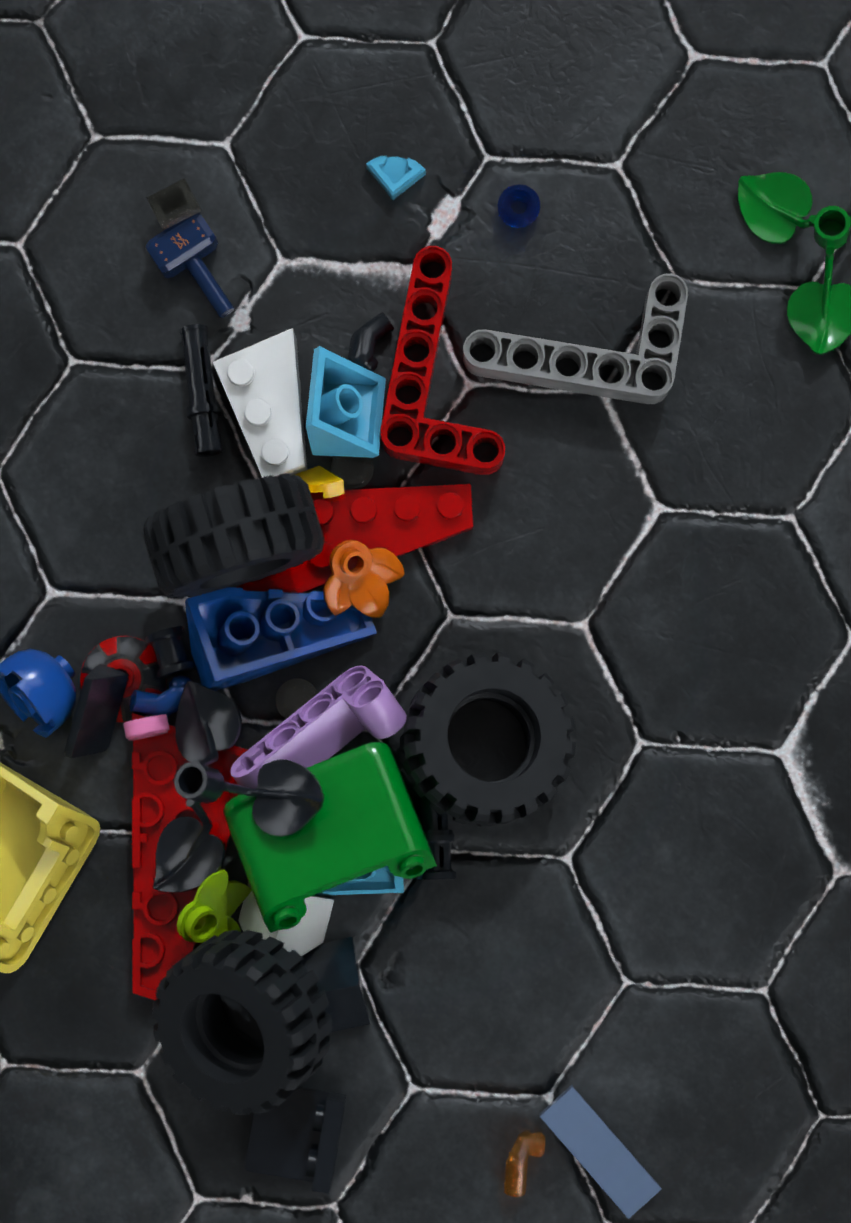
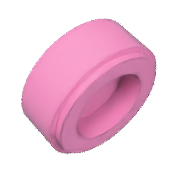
[123,714,170,741]

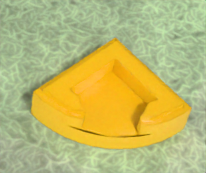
[295,466,345,499]

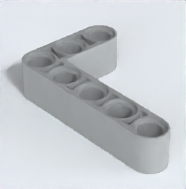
[463,273,688,404]

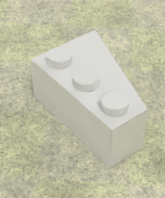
[213,328,307,477]

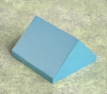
[306,346,386,458]

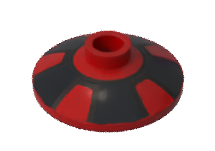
[80,636,167,722]

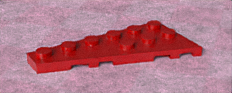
[132,713,248,1000]

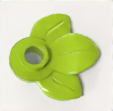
[177,869,252,943]

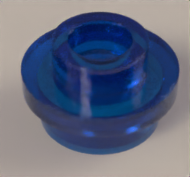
[498,185,540,228]

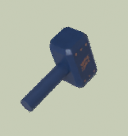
[145,212,234,318]

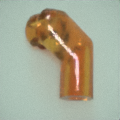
[504,1130,545,1197]

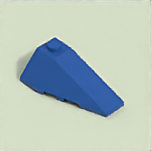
[185,587,377,691]

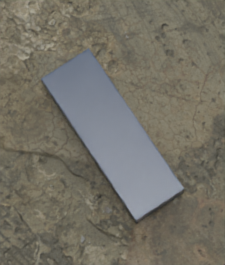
[539,1085,662,1219]

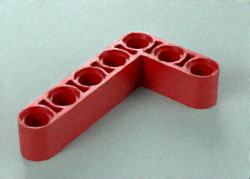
[381,246,505,475]

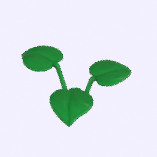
[738,172,851,355]

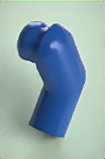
[130,676,191,717]

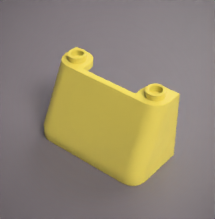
[0,763,100,973]

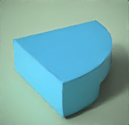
[366,156,426,200]

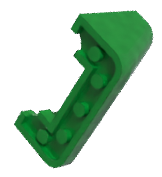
[223,742,437,933]

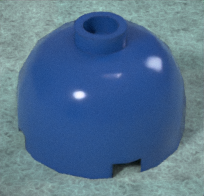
[0,649,76,738]

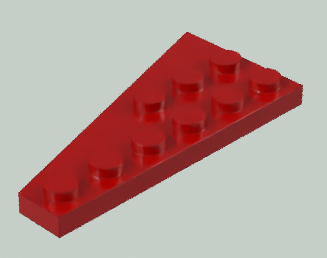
[235,484,473,593]

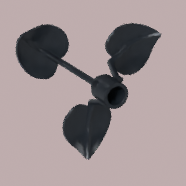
[153,681,324,893]

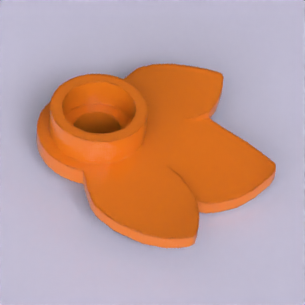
[323,540,405,618]

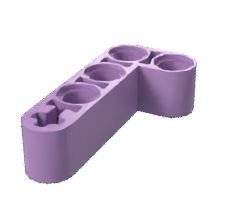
[230,665,407,788]

